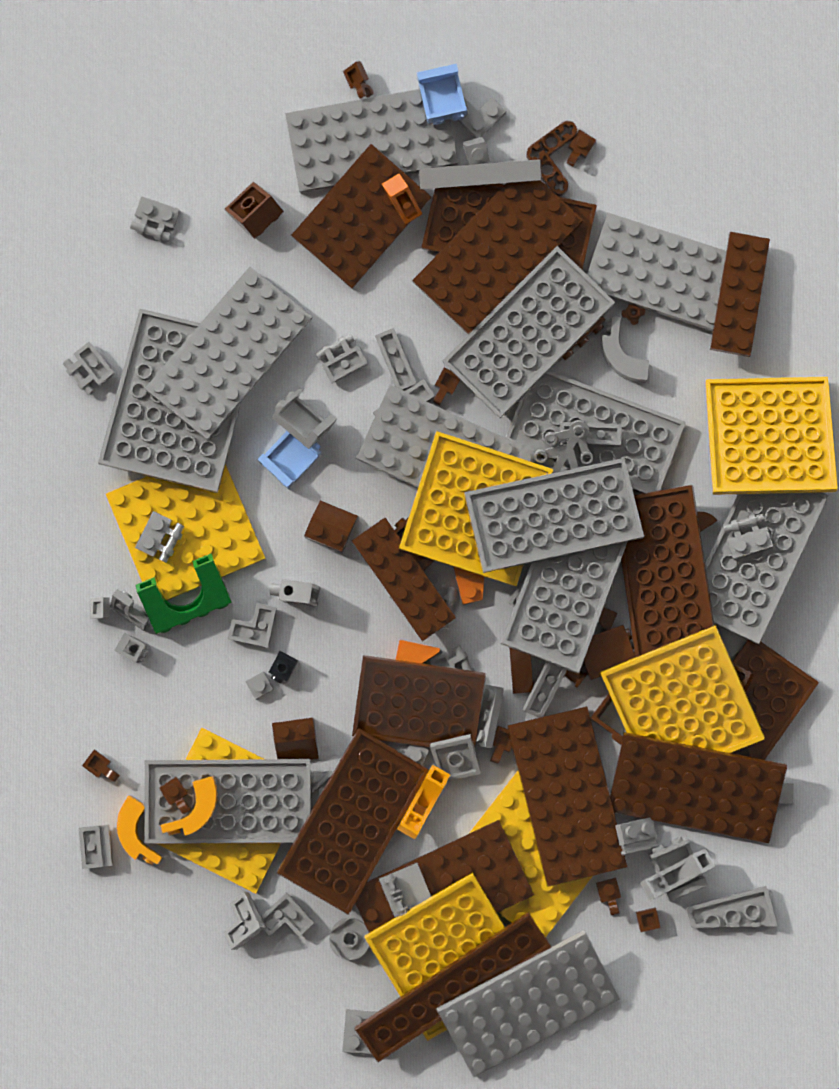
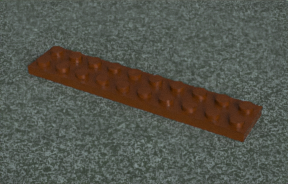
[354,912,552,1062]

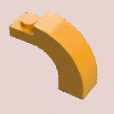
[397,765,450,839]
[161,776,218,836]
[117,795,163,865]

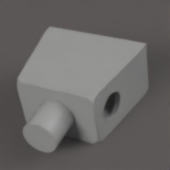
[270,579,320,607]

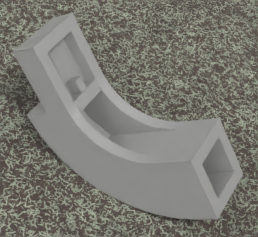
[601,316,649,383]
[640,848,715,901]

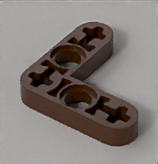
[526,121,577,196]

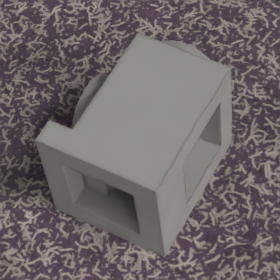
[114,633,148,663]

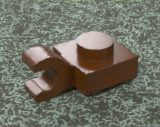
[343,61,374,99]
[566,130,596,167]
[433,367,460,406]
[490,726,512,764]
[82,749,120,782]
[159,777,191,814]
[596,877,621,915]

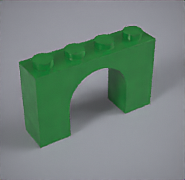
[135,554,232,634]

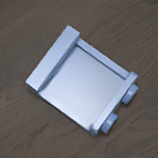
[417,63,467,125]
[258,431,322,489]

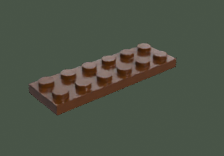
[710,232,770,357]
[352,517,456,642]

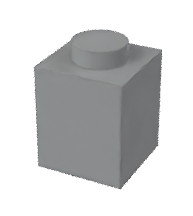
[463,137,490,165]

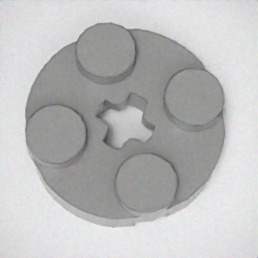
[329,918,369,960]

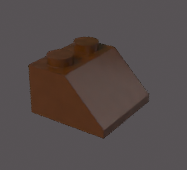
[224,182,284,239]
[304,500,358,553]
[272,717,319,760]

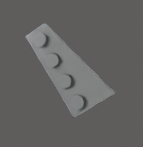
[686,886,778,928]

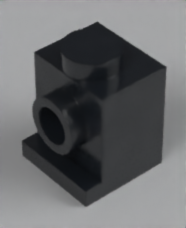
[268,651,298,684]

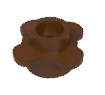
[621,304,646,325]

